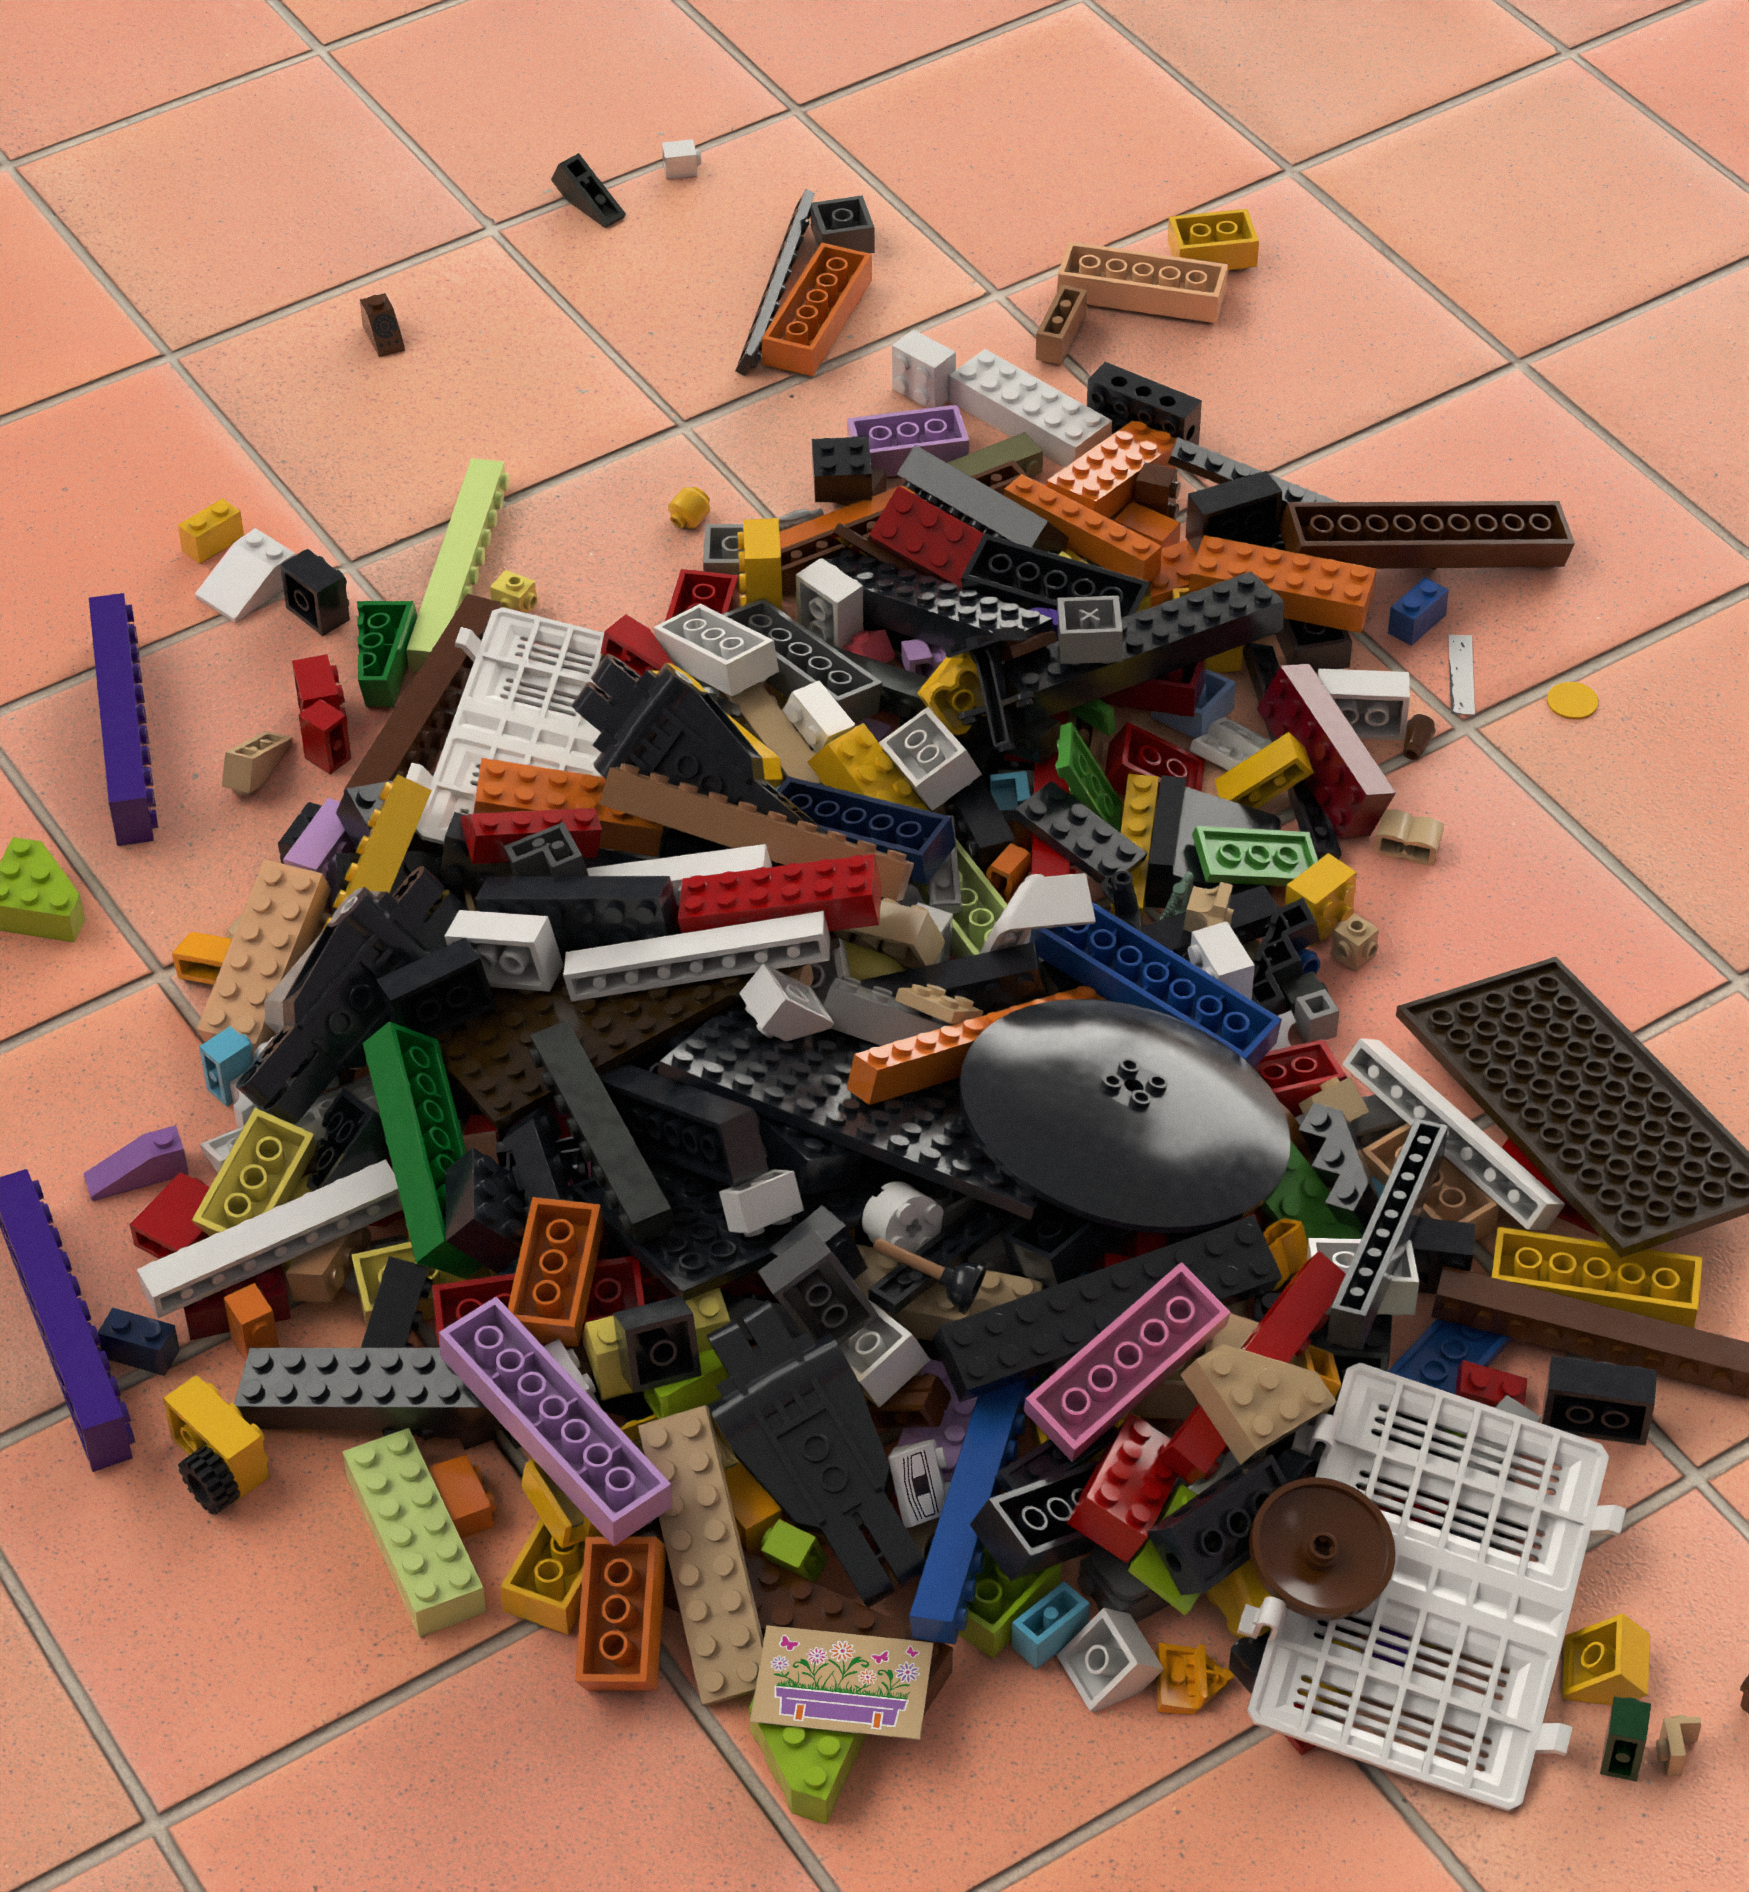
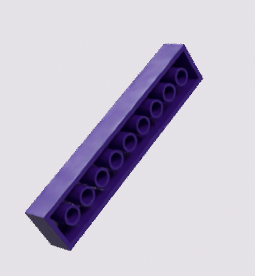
[89,593,158,846]
[0,1169,136,1472]

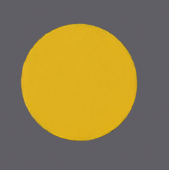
[1547,682,1599,719]

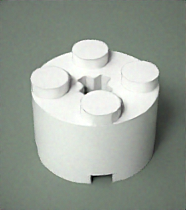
[862,1181,944,1253]

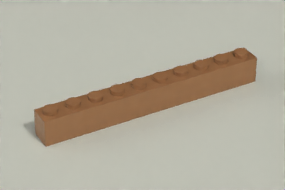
[599,763,914,901]

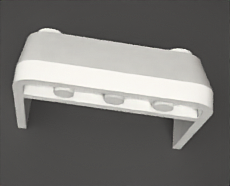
[979,873,1096,962]

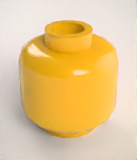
[668,486,710,529]

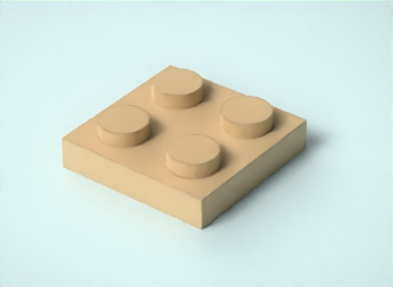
[895,984,983,1024]

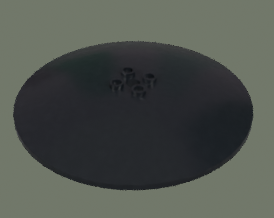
[959,999,1291,1234]

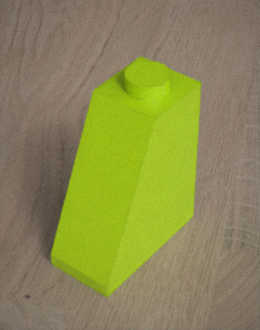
[643,1348,729,1419]

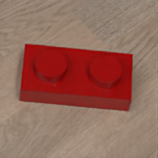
[1455,1360,1528,1408]

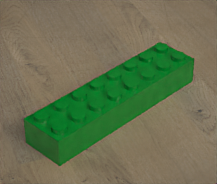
[363,1022,483,1279]

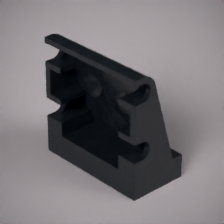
[1146,776,1282,910]

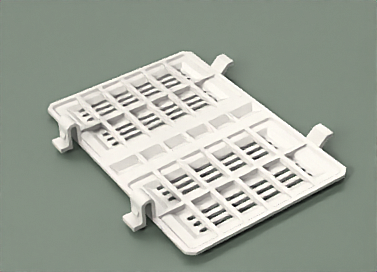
[406,607,720,860]
[1237,1363,1626,1812]

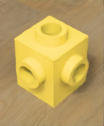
[490,570,538,613]

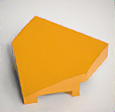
[1155,1642,1235,1714]

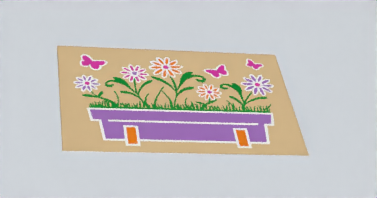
[750,1625,934,1740]

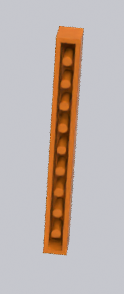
[847,986,1106,1105]

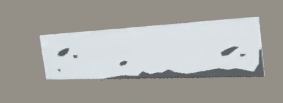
[1448,634,1475,715]

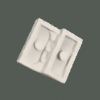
[1189,717,1271,771]

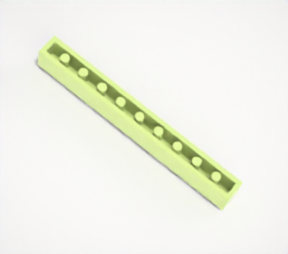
[406,458,510,672]

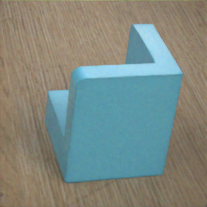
[990,771,1030,811]

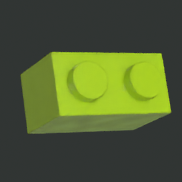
[761,1519,829,1583]

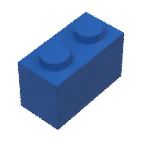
[1388,577,1449,646]

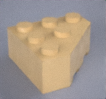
[1180,1344,1337,1465]

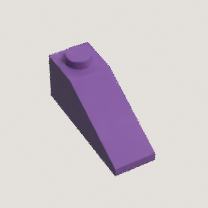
[83,1125,189,1201]

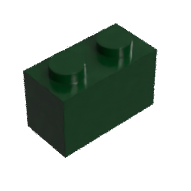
[1600,1696,1651,1782]

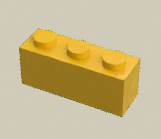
[1214,732,1314,809]

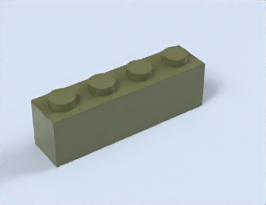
[948,432,1043,477]

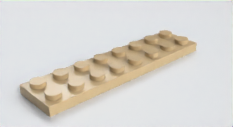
[638,1405,764,1706]

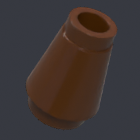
[1403,714,1436,760]

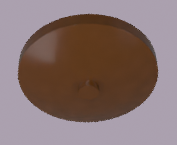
[1249,1477,1396,1620]

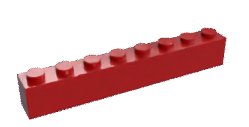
[1158,1251,1346,1485]

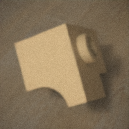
[1183,882,1234,932]
[1299,1077,1369,1123]

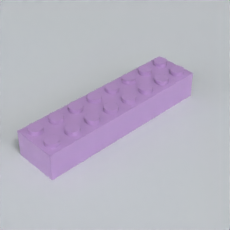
[439,1297,671,1547]

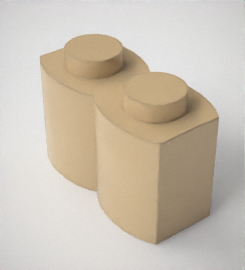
[1374,809,1445,865]

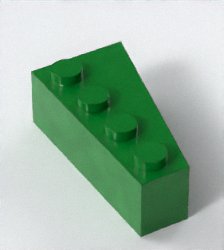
[357,601,418,707]

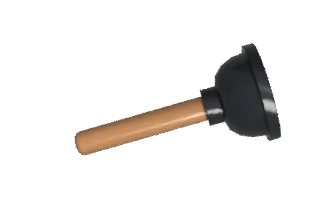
[873,1238,988,1315]

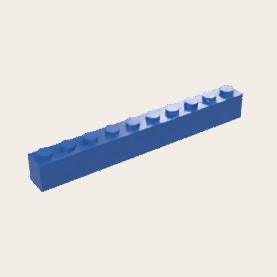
[909,1374,1041,1645]

